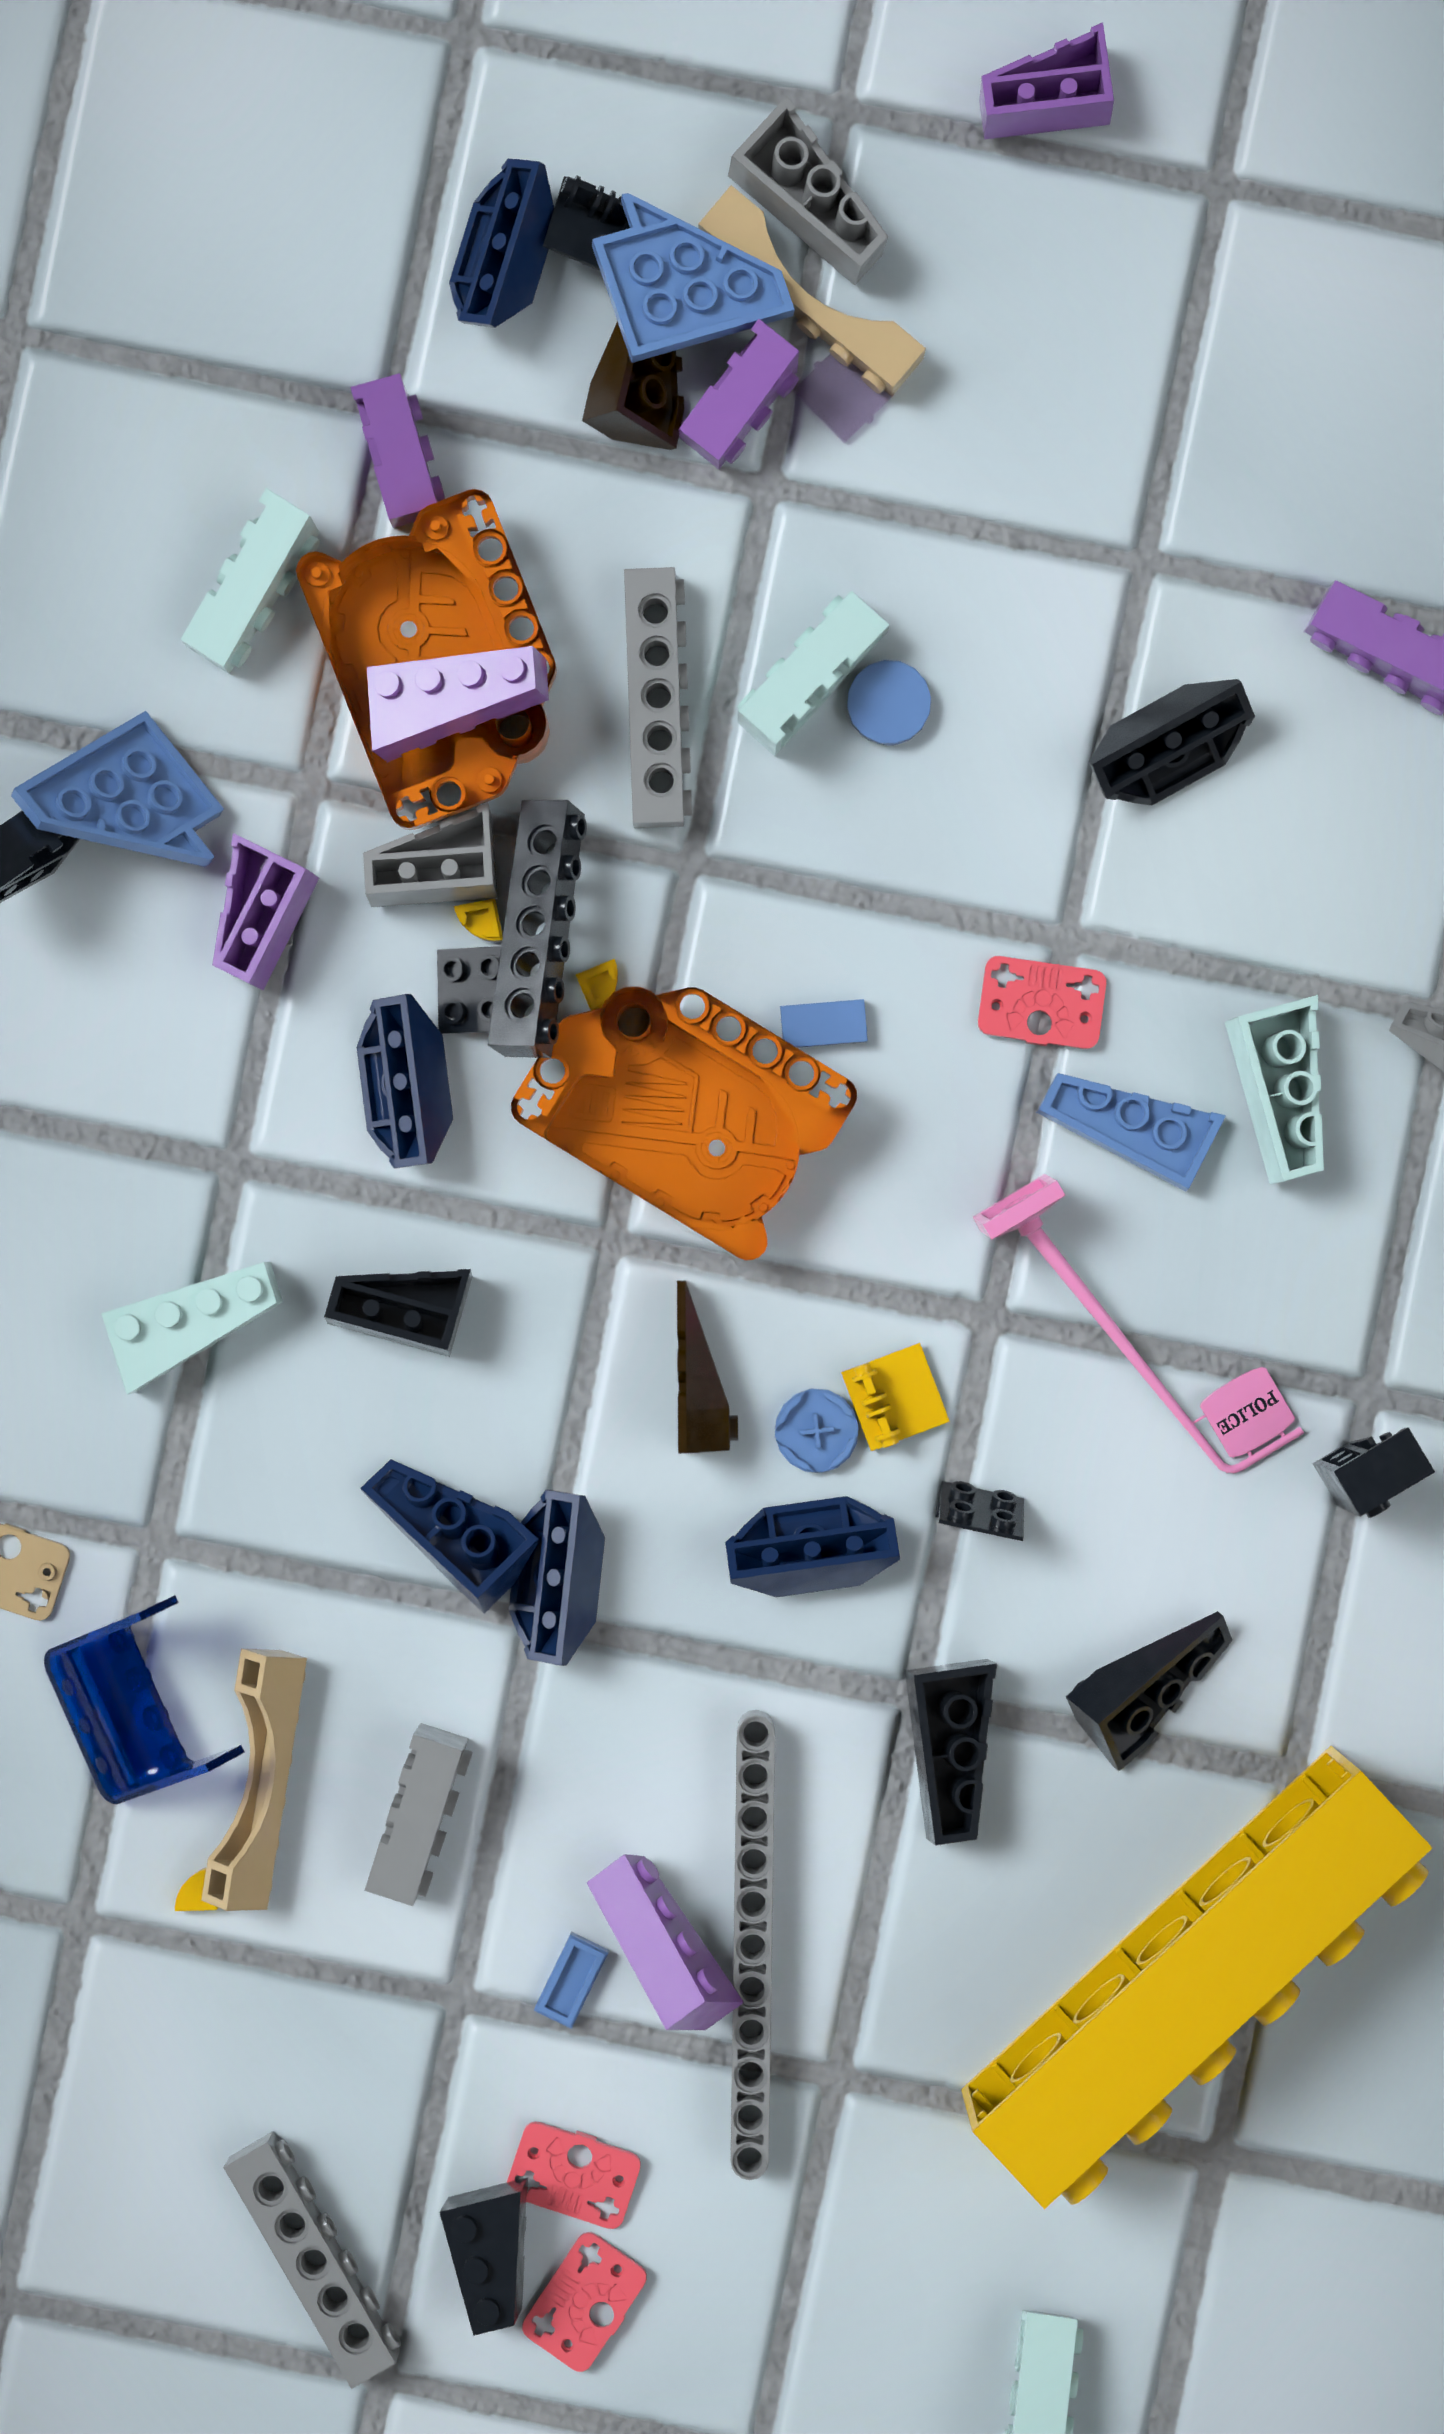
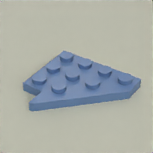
[592,193,795,363]
[11,711,224,867]

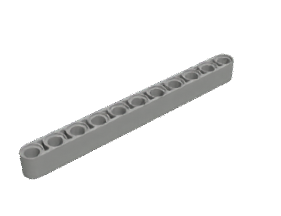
[731,1710,775,2180]

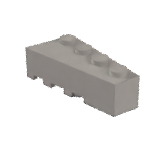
[728,96,888,285]
[364,1723,473,1906]

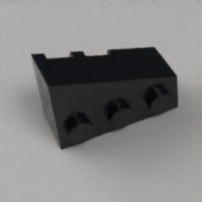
[0,811,80,903]
[324,1269,473,1357]
[1312,1427,1435,1518]
[439,2177,528,2336]

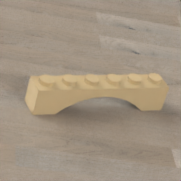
[698,185,926,397]
[201,1648,307,1911]

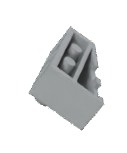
[363,802,497,907]

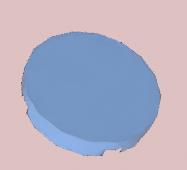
[847,660,931,746]
[775,1388,858,1472]

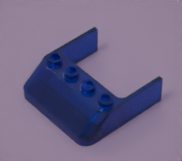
[44,1595,245,1804]

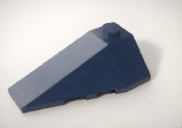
[360,1459,539,1614]

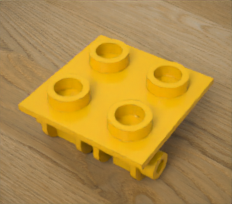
[841,1343,950,1451]

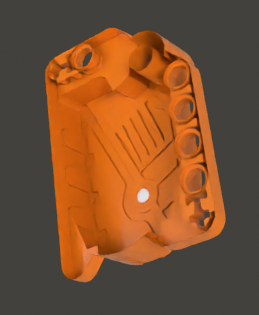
[511,986,857,1260]

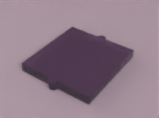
[793,354,894,444]

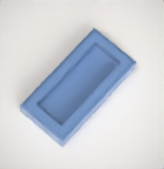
[780,999,868,1048]
[534,1932,609,2029]

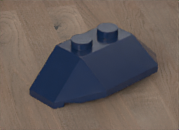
[449,158,554,328]
[356,994,453,1169]
[509,1490,605,1666]
[725,1496,900,1597]

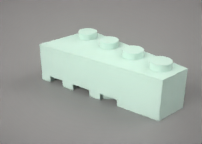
[181,488,320,674]
[737,591,889,756]
[1225,995,1324,1184]
[101,1262,283,1395]
[1005,2310,1083,2434]

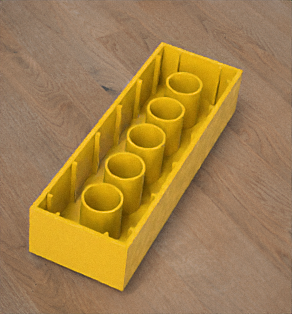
[961,1746,1433,2210]

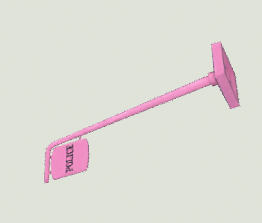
[973,1174,1304,1473]

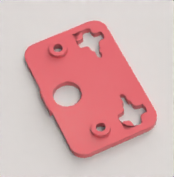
[978,956,1106,1049]
[507,2121,641,2229]
[522,2232,647,2372]

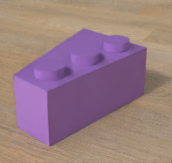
[679,319,799,469]
[350,373,445,528]

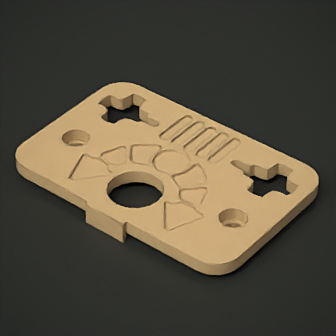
[0,1523,70,1621]

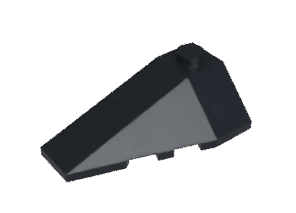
[1066,1611,1232,1771]

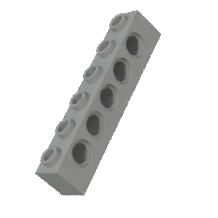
[624,567,692,828]
[223,2132,401,2389]

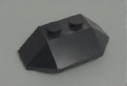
[1089,679,1255,806]

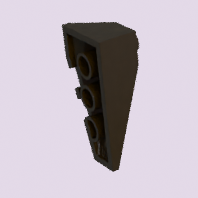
[582,321,684,450]
[677,1280,738,1454]

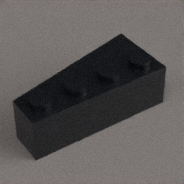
[905,1659,997,1846]

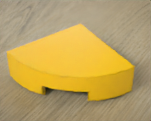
[454,898,503,942]
[576,959,618,1011]
[175,1867,218,1911]

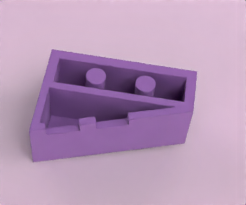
[979,22,1114,140]
[212,833,320,990]

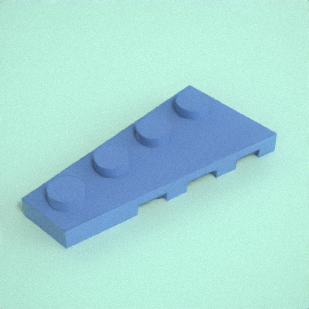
[1036,1073,1226,1192]

